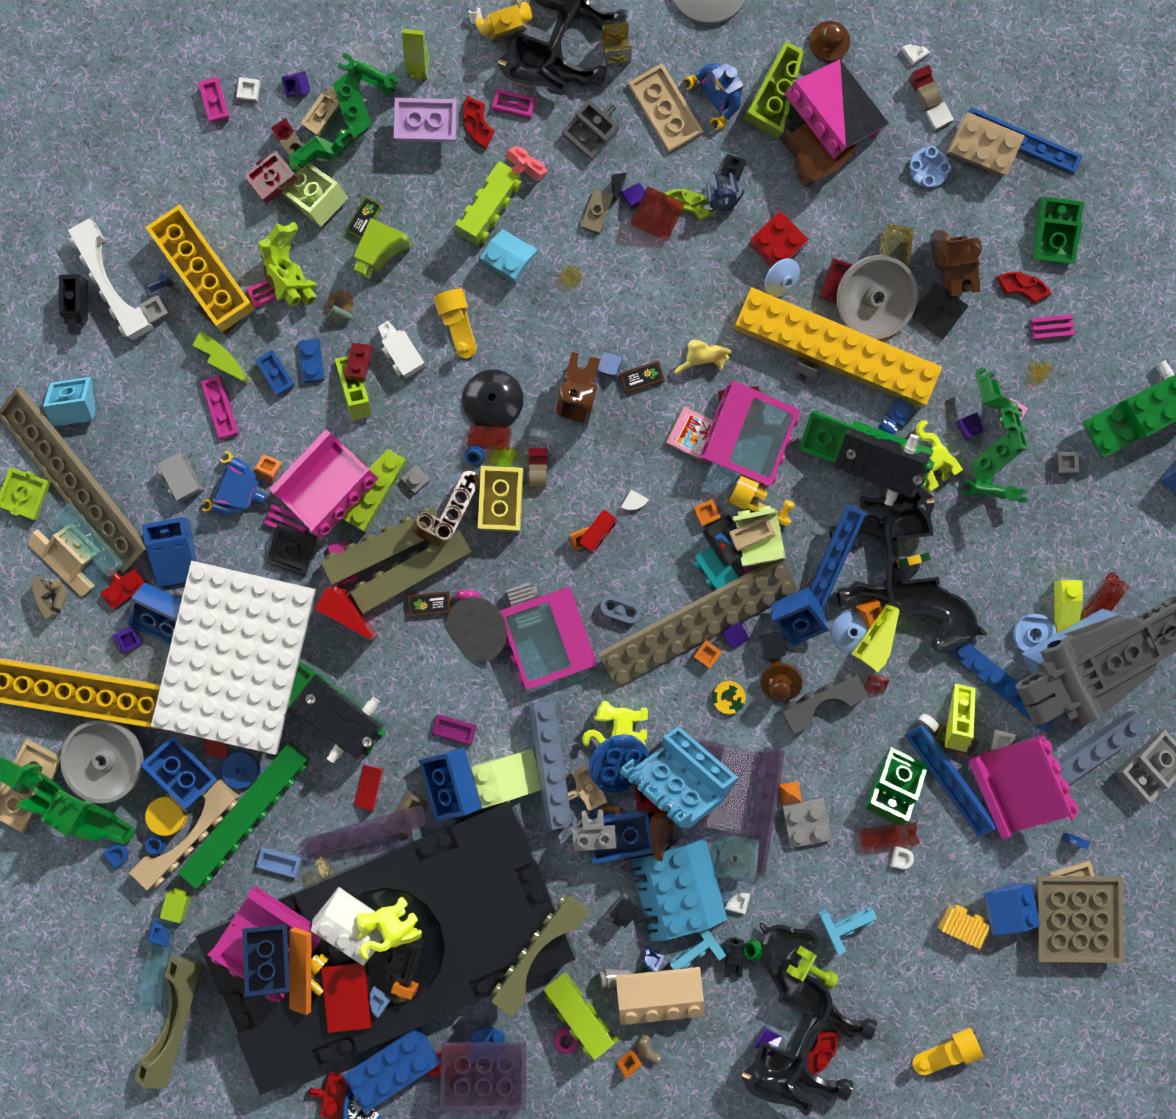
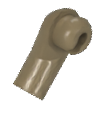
[47,579,68,609]
[637,1035,661,1065]

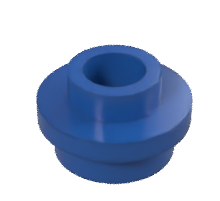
[465,446,486,466]
[145,834,166,856]

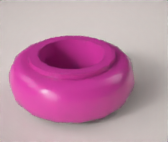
[455,590,481,601]
[553,1027,580,1054]

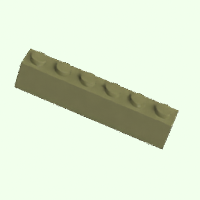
[321,507,444,585]
[350,530,473,614]

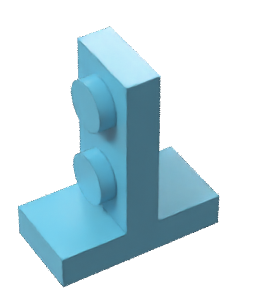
[818,907,877,955]
[669,929,726,970]

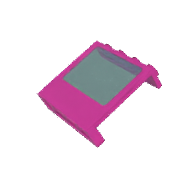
[698,381,800,487]
[499,586,597,690]

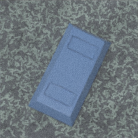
[256,847,302,879]

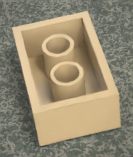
[947,112,1025,177]

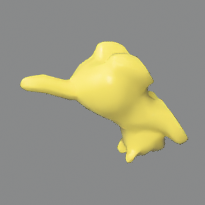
[674,340,731,375]

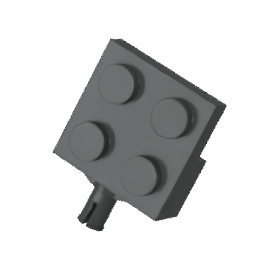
[561,99,619,161]

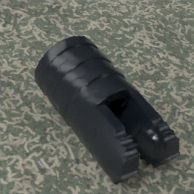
[724,937,745,977]

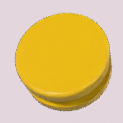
[145,796,188,836]

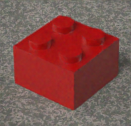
[748,210,809,267]

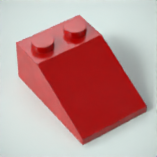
[315,585,378,639]

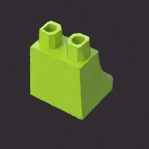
[354,218,414,280]

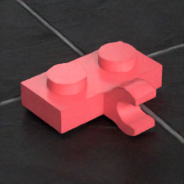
[505,146,548,181]

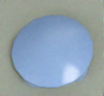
[909,146,951,188]

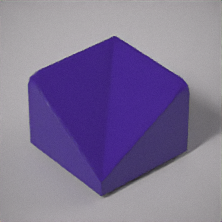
[281,71,310,97]
[956,412,983,440]
[754,1026,782,1058]

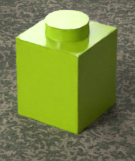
[160,888,192,923]

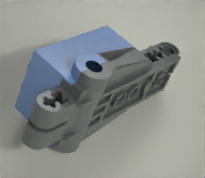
[1016,596,1176,725]

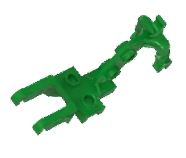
[289,53,398,172]
[962,367,1029,503]

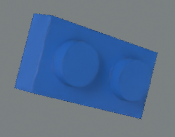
[299,339,325,382]
[255,350,295,396]

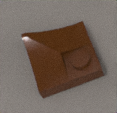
[650,812,675,861]

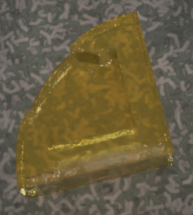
[1030,362,1053,383]
[315,857,333,879]

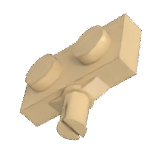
[568,764,607,811]

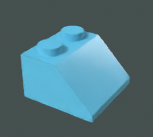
[480,229,537,284]
[43,377,95,426]

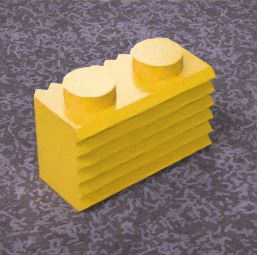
[938,904,990,949]

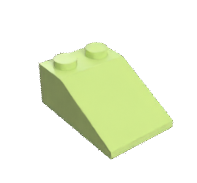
[281,163,349,227]
[471,749,541,808]

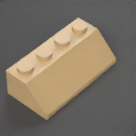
[616,967,705,1025]

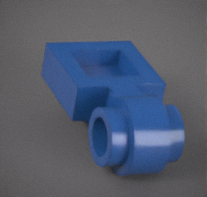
[878,398,915,435]

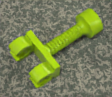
[786,946,838,989]

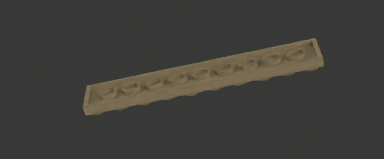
[0,387,147,573]
[598,559,798,687]

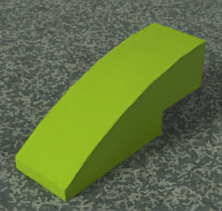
[192,331,250,384]

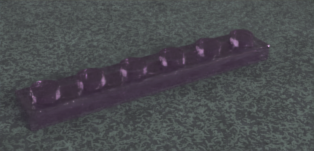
[748,747,785,875]
[303,805,427,860]

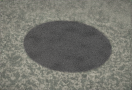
[446,597,507,661]

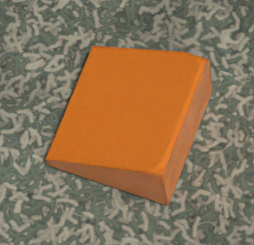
[254,454,282,484]
[856,597,882,628]

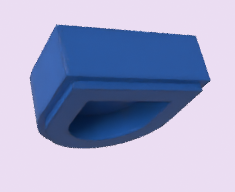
[103,844,129,869]

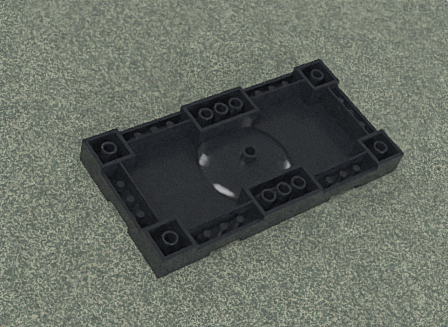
[196,800,576,1095]

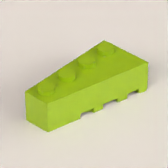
[743,41,804,139]
[455,161,522,247]
[342,449,408,532]
[543,973,620,1060]

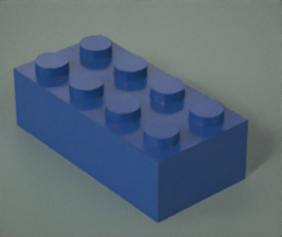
[343,1026,442,1114]

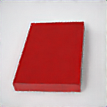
[321,962,372,1033]

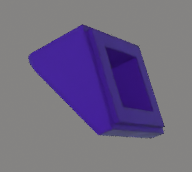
[622,182,649,210]
[721,621,750,650]
[111,626,142,654]

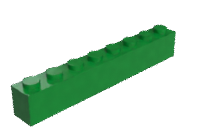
[178,742,310,889]

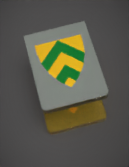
[602,22,632,65]
[879,224,914,266]

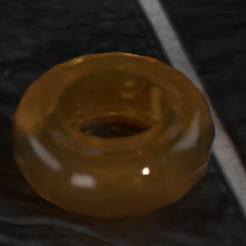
[328,290,353,312]

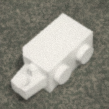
[378,321,426,379]

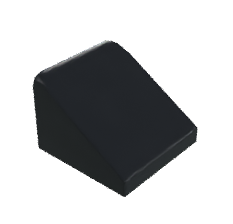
[611,173,627,200]

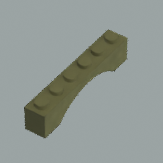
[491,893,590,1017]
[134,956,203,1089]

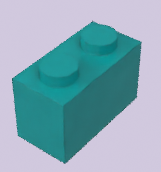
[693,546,739,590]

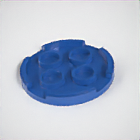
[589,734,649,793]

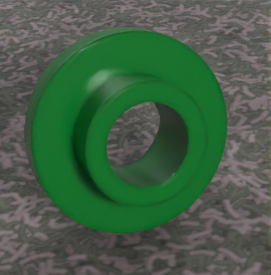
[744,939,763,961]

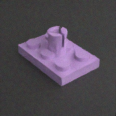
[394,98,457,143]

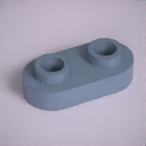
[600,596,641,623]

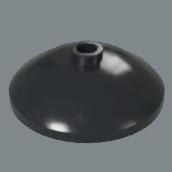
[462,369,524,430]

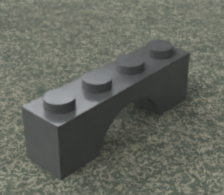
[781,673,869,734]

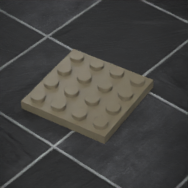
[1036,876,1124,963]

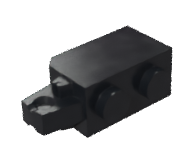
[59,274,88,335]

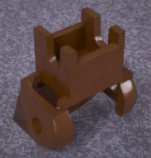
[782,122,856,187]
[930,230,982,296]
[556,352,600,429]

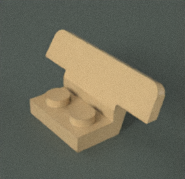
[28,523,101,596]

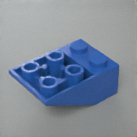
[142,517,197,587]

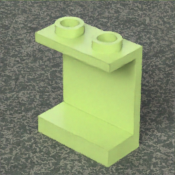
[733,506,786,567]

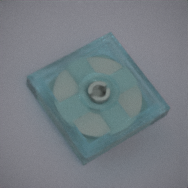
[714,835,759,883]

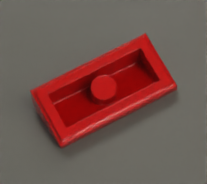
[579,510,618,553]
[354,764,384,811]

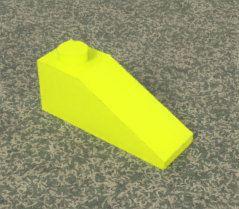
[1054,580,1083,633]
[851,604,899,672]
[945,684,975,752]

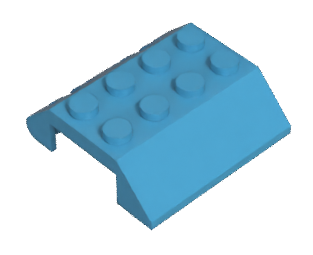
[620,726,738,828]
[629,838,728,941]

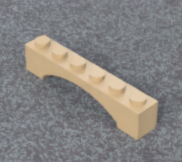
[129,779,240,890]

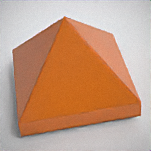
[569,527,589,551]
[778,781,802,805]
[616,1049,642,1079]

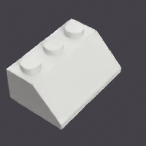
[311,887,383,966]

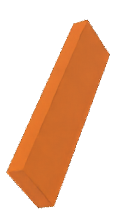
[289,927,311,1015]

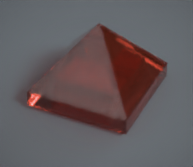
[864,674,889,694]

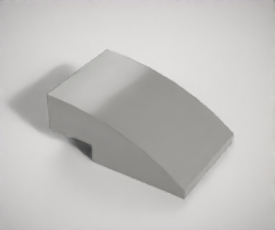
[1113,730,1176,805]

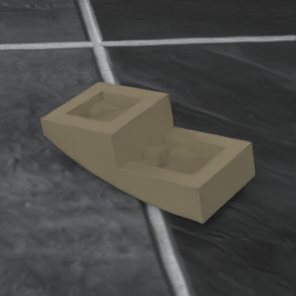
[32,576,59,619]

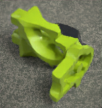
[257,222,317,306]

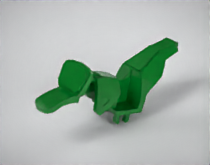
[0,756,136,845]

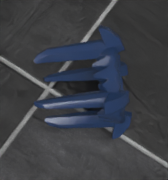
[703,172,744,212]

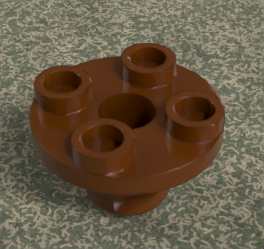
[809,21,850,63]
[760,661,803,702]

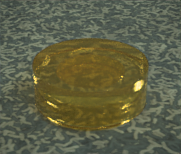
[561,266,582,287]

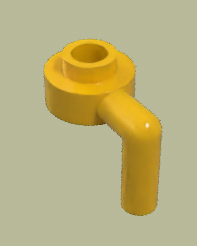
[311,954,328,996]

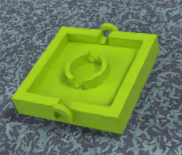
[0,467,51,520]

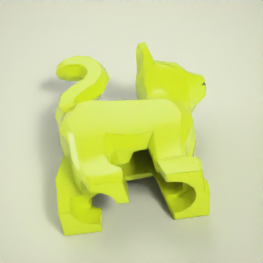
[916,420,963,492]
[582,701,648,747]
[357,897,422,960]

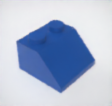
[771,588,830,646]
[983,883,1040,935]

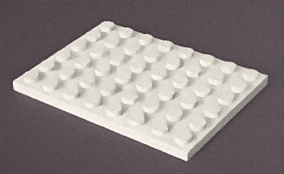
[151,561,316,754]

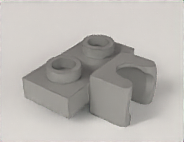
[572,810,616,851]

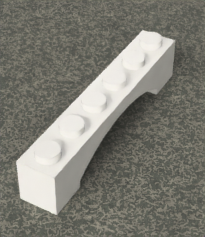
[68,218,154,340]

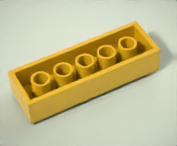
[145,204,256,333]

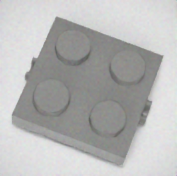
[782,798,831,848]

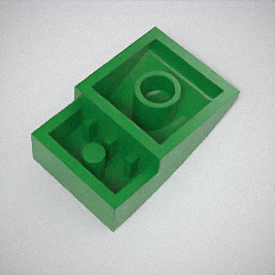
[1033,196,1084,264]
[864,747,928,826]

